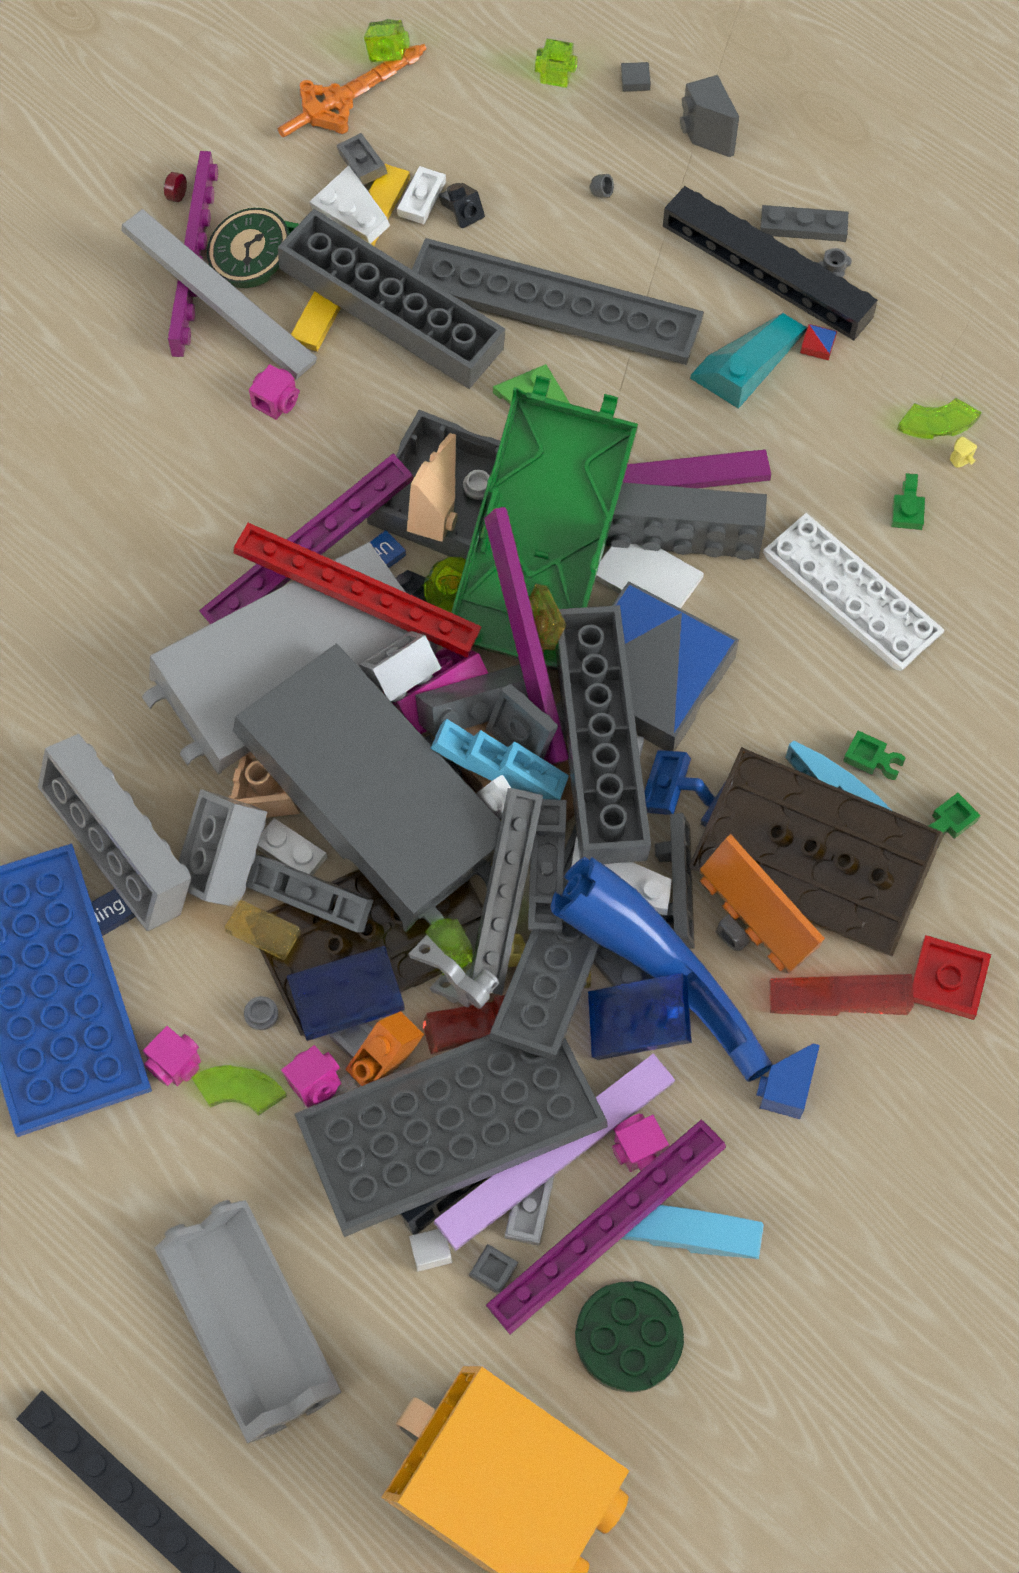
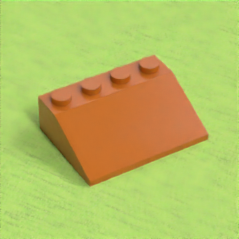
[699,834,825,974]

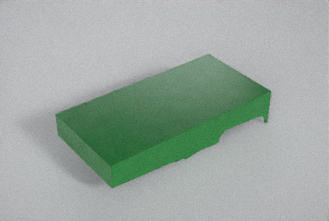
[451,375,638,670]

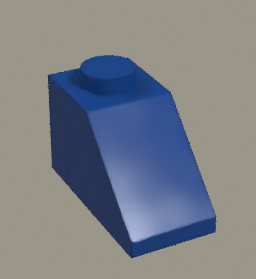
[756,1043,820,1119]

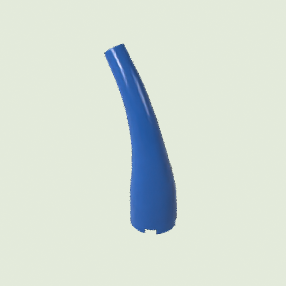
[551,857,773,1082]

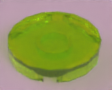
[424,557,466,613]

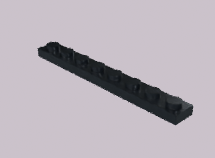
[16,1390,241,1573]

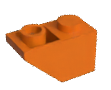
[345,1011,424,1086]

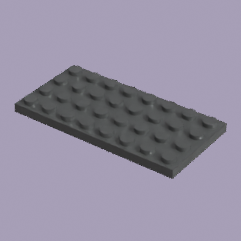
[295,1034,608,1237]

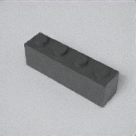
[415,664,549,737]

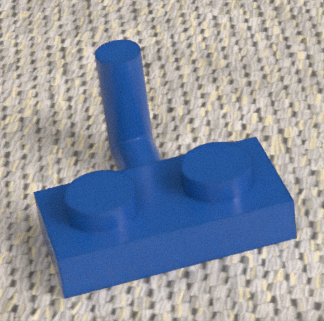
[644,750,716,815]

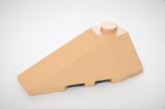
[407,433,458,542]

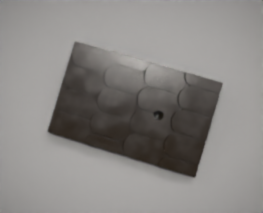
[688,747,944,957]
[246,869,483,1037]

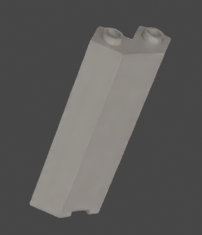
[155,1200,341,1444]

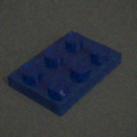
[287,946,405,1041]
[588,973,692,1060]

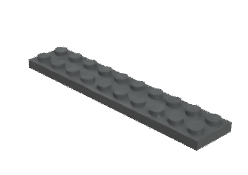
[412,238,704,365]

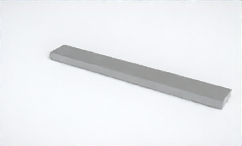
[121,209,317,380]

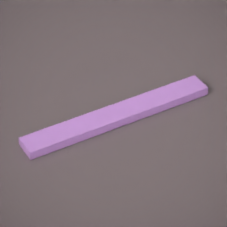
[434,1053,675,1251]

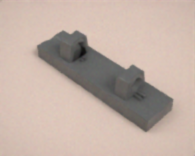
[655,813,695,949]
[246,855,374,932]

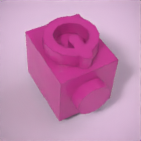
[249,364,300,420]
[143,1026,201,1087]
[281,1045,341,1108]
[612,1114,669,1172]

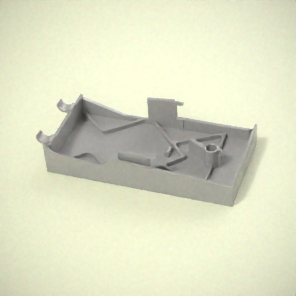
[142,542,438,774]

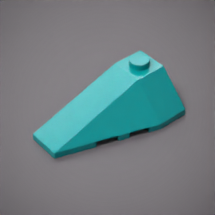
[690,313,807,409]

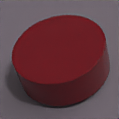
[164,172,187,203]

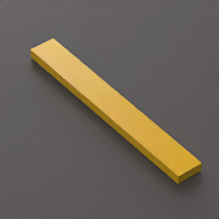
[291,163,410,352]

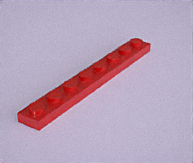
[233,522,482,658]

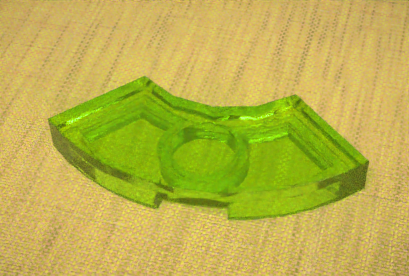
[897,398,982,439]
[191,1065,287,1116]

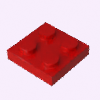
[908,935,992,1020]

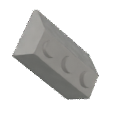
[179,789,267,908]

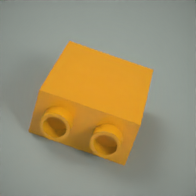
[381,1366,629,1573]

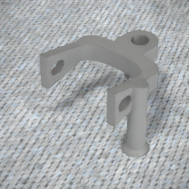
[409,935,500,1008]

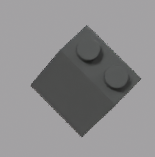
[680,75,739,157]

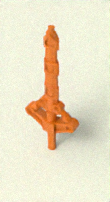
[278,44,427,138]

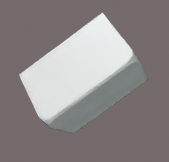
[409,1229,452,1272]

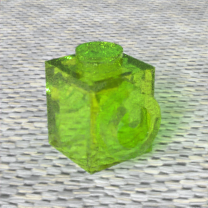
[364,19,410,62]
[535,39,578,88]
[426,918,473,975]

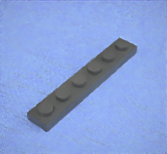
[469,788,543,995]

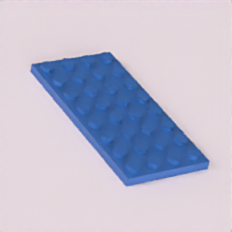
[0,843,152,1137]

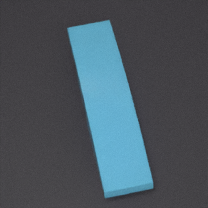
[431,719,569,800]
[785,741,891,810]
[621,1205,764,1259]

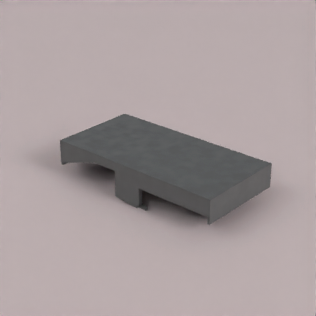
[233,643,501,933]

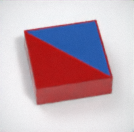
[800,324,837,360]

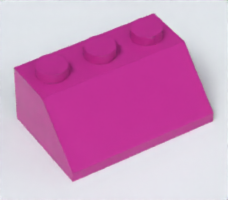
[392,648,488,734]

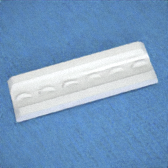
[763,513,945,671]

